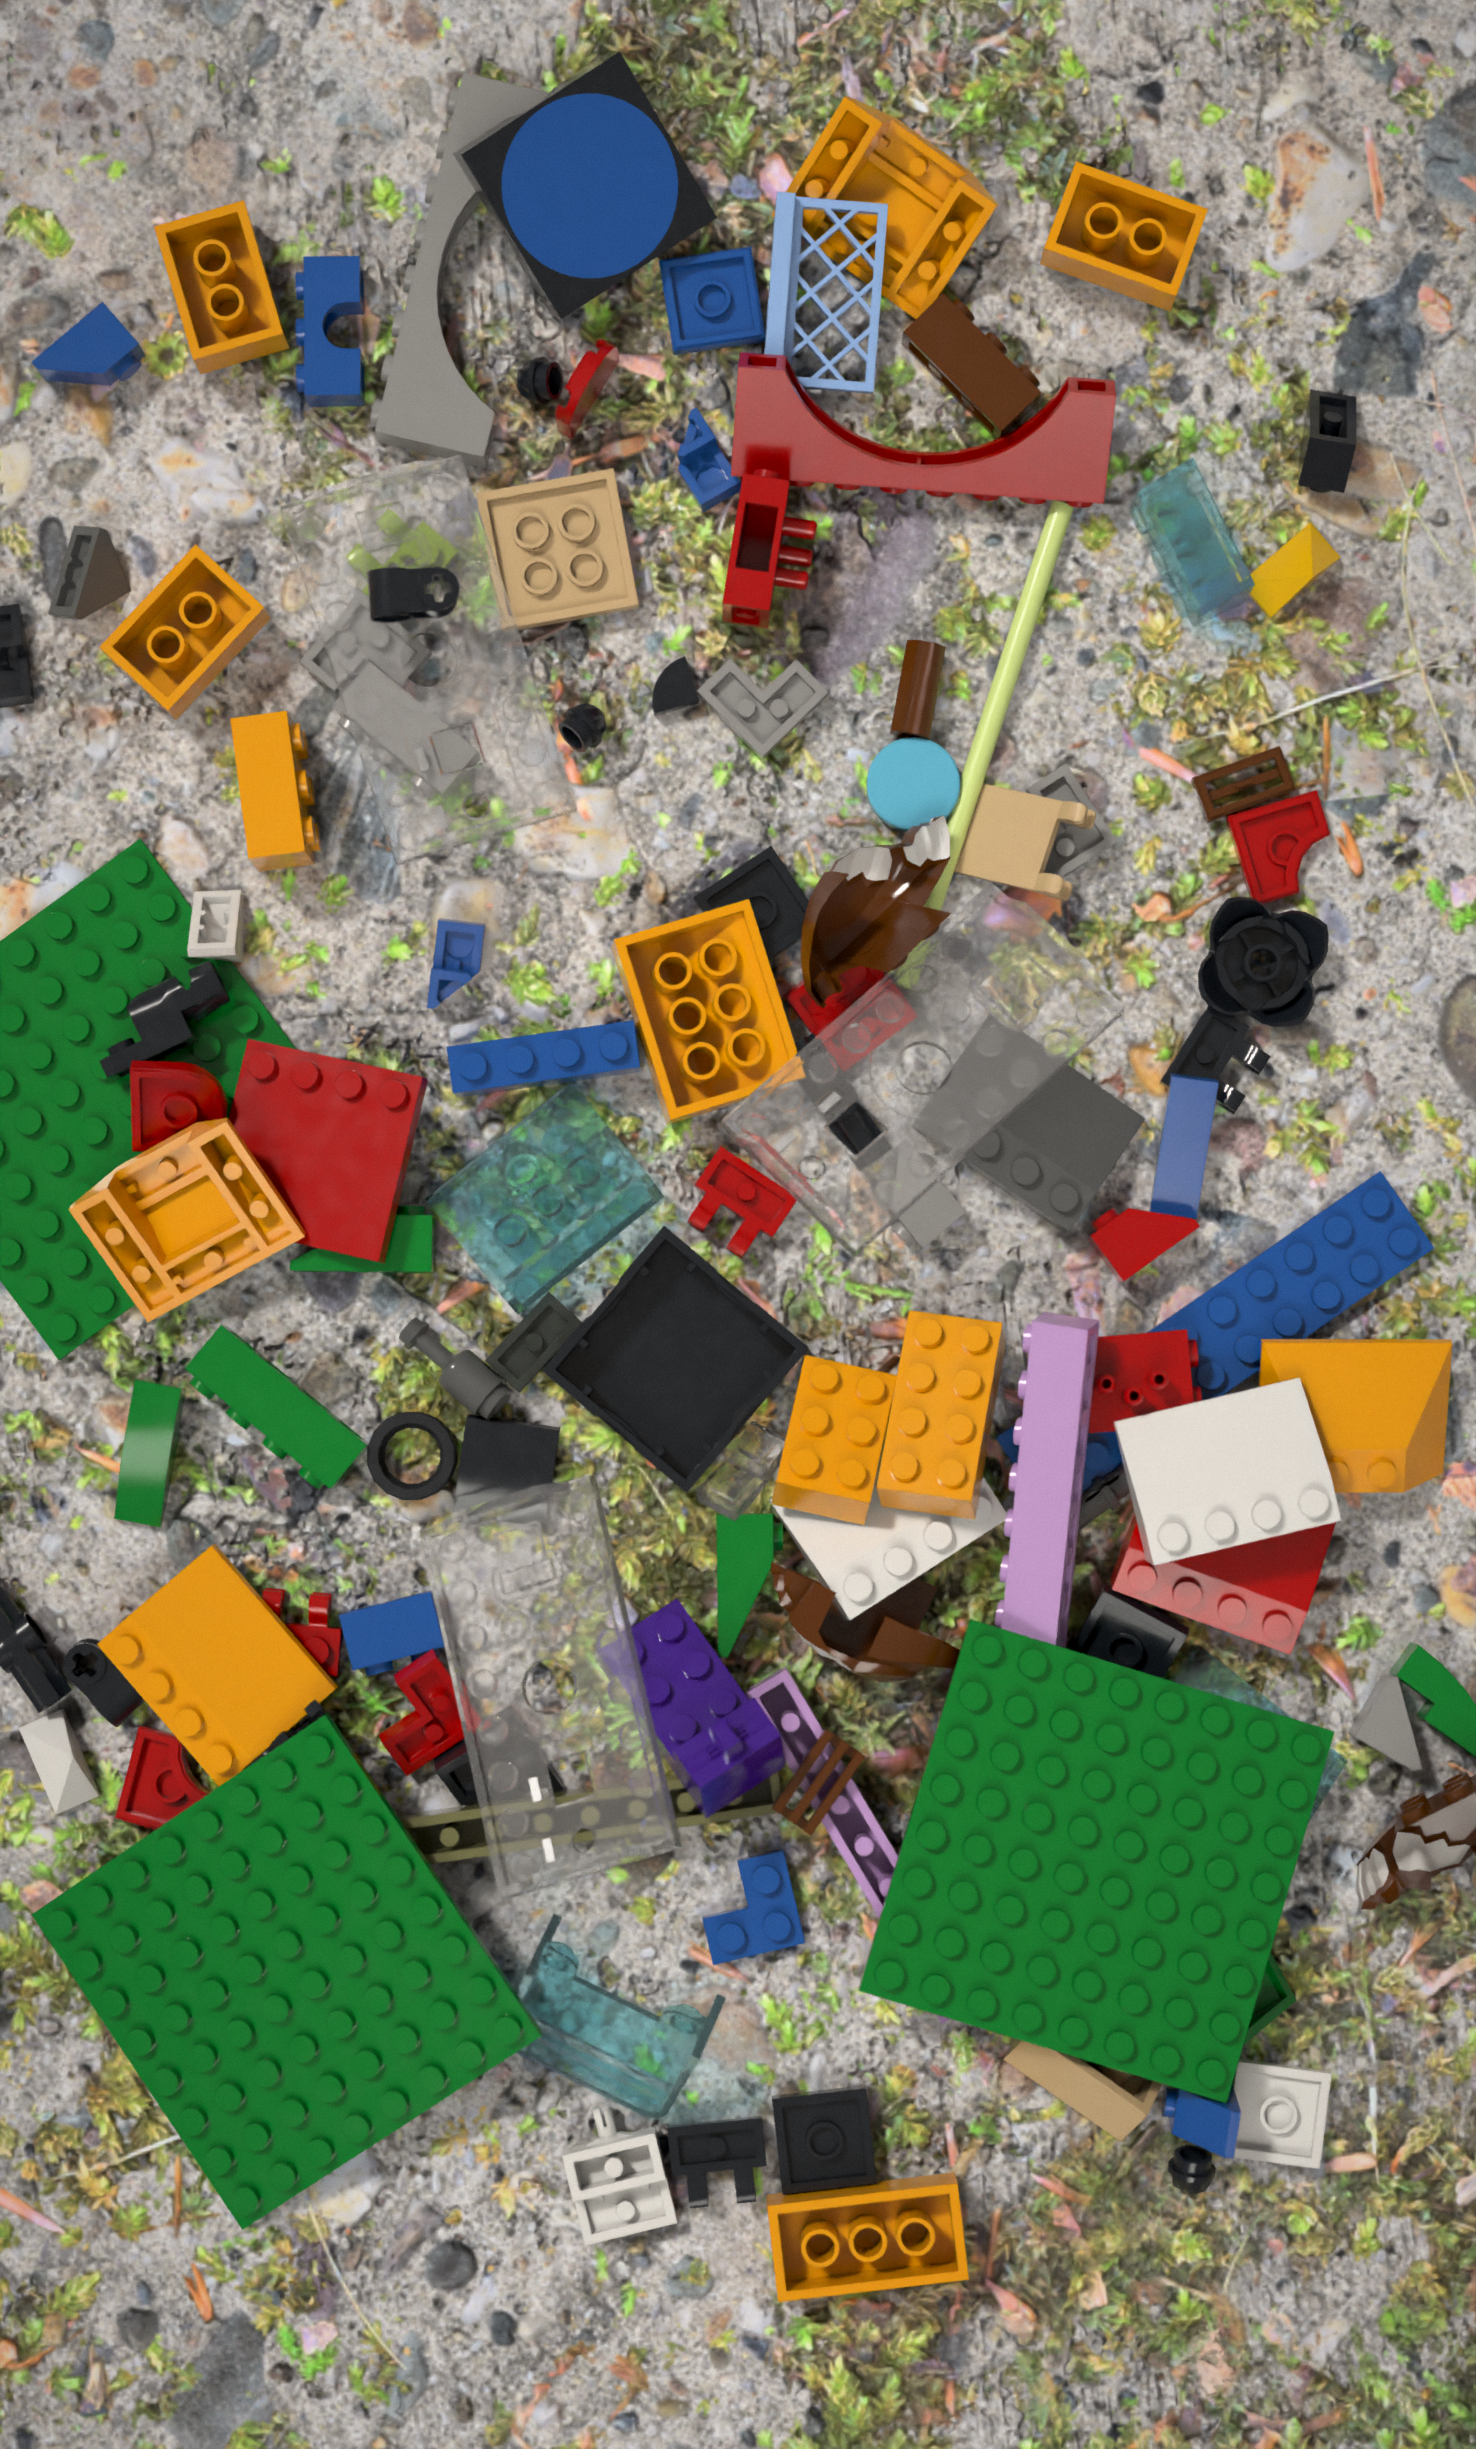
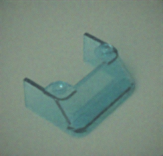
[515,1914,726,2118]

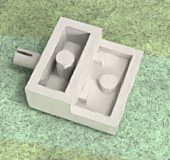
[562,2104,678,2246]

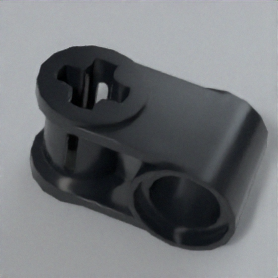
[367,567,460,623]
[63,1638,145,1727]

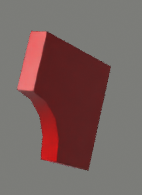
[1226,790,1330,904]
[115,1726,210,1830]

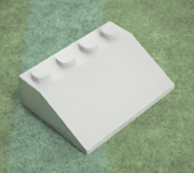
[1113,1378,1341,1565]
[768,1424,1007,1620]

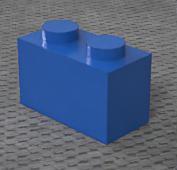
[339,1590,448,1676]

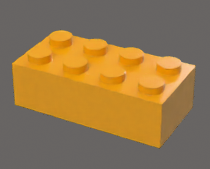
[876,1310,1006,1520]
[766,2172,969,2302]

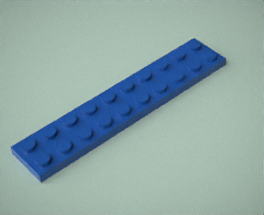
[995,1171,1434,1493]

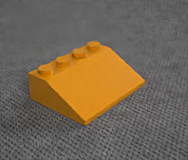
[611,899,806,1125]
[97,1543,338,1786]

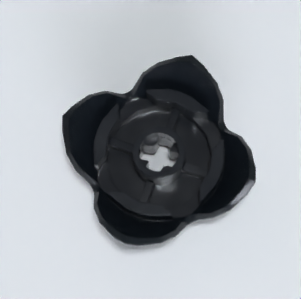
[1198,897,1329,1027]

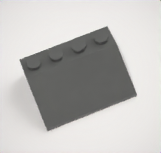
[912,1012,1146,1234]

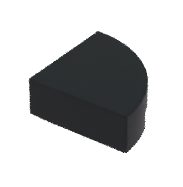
[652,656,699,717]

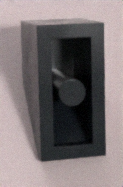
[1298,389,1356,493]

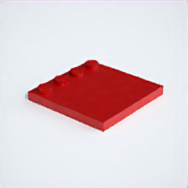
[229,1039,428,1263]

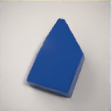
[677,407,741,513]
[427,918,486,1009]

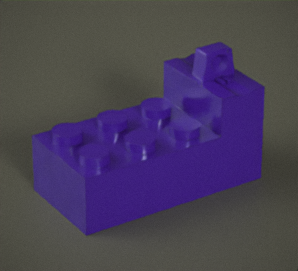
[597,1599,786,1818]

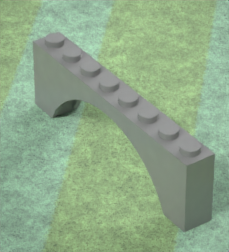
[370,72,549,468]

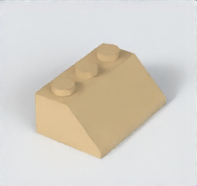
[1003,2038,1162,2141]

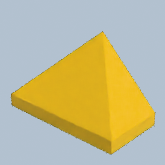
[1240,522,1341,619]

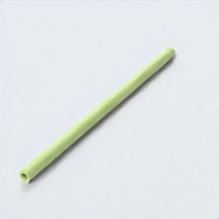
[893,501,1074,992]

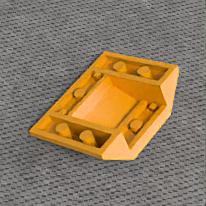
[771,96,999,319]
[68,1118,306,1322]
[1259,1339,1453,1493]

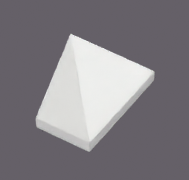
[187,890,244,963]
[19,1708,100,1815]

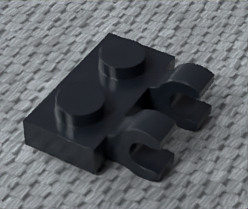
[1159,1005,1271,1115]
[667,2116,767,2209]

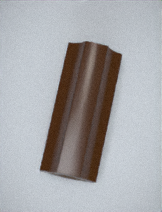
[890,640,946,740]

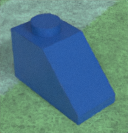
[32,302,146,386]
[1162,2084,1241,2159]

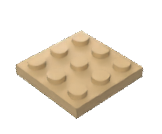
[476,468,639,633]

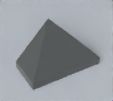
[48,526,131,620]

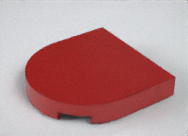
[555,339,619,440]
[130,1060,228,1152]

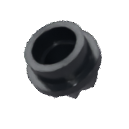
[516,357,563,404]
[558,703,607,752]
[1168,2145,1216,2195]

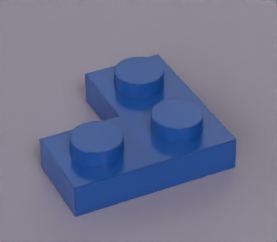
[702,1848,805,1965]

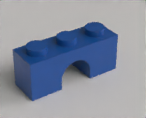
[295,256,365,407]

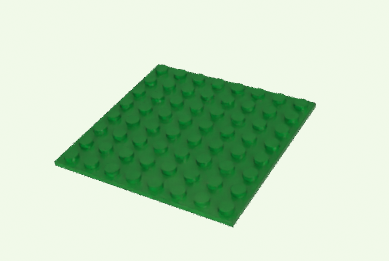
[0,839,296,1360]
[858,1619,1335,2103]
[31,1713,544,2230]

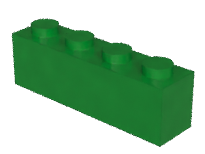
[185,1325,369,1490]

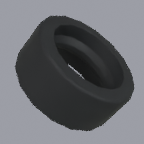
[367,1412,458,1500]

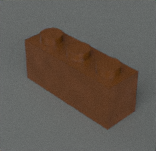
[901,293,1042,439]

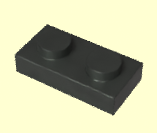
[485,1292,582,1393]

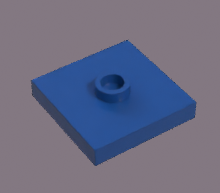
[659,247,765,355]

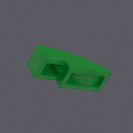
[114,1380,187,1527]
[1389,1642,1476,1758]

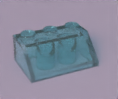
[1130,458,1255,627]

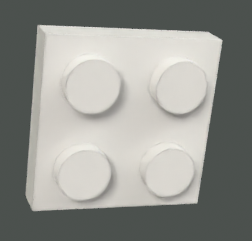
[1232,2059,1332,2169]

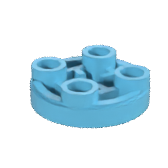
[866,737,960,832]

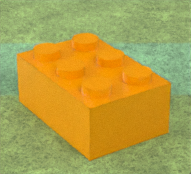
[1040,161,1208,311]
[154,200,290,374]
[99,544,271,720]
[230,711,321,872]
[771,1355,897,1525]

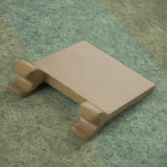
[954,783,1096,901]

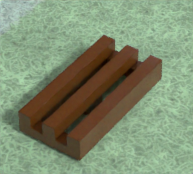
[1191,746,1296,823]
[772,1728,866,1836]

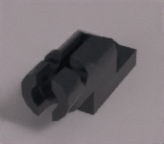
[99,960,231,1082]

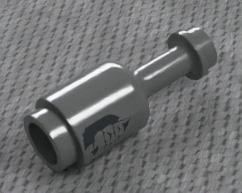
[399,1317,512,1420]

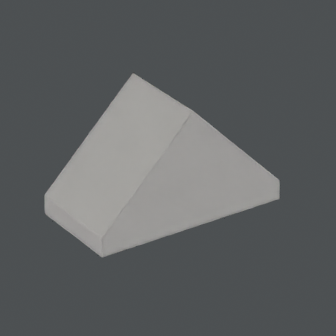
[1348,1673,1422,1771]

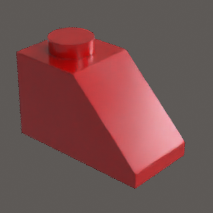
[1086,1207,1200,1283]

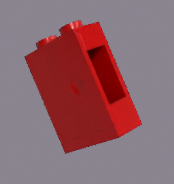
[722,469,817,629]
[1088,1329,1202,1434]

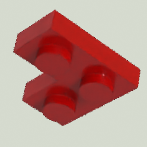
[379,1649,486,1776]

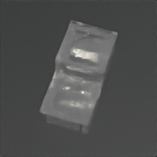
[696,1421,786,1521]

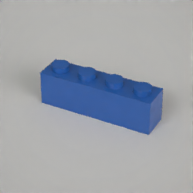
[447,1020,642,1098]

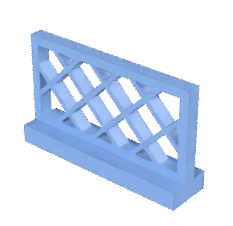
[764,192,888,394]

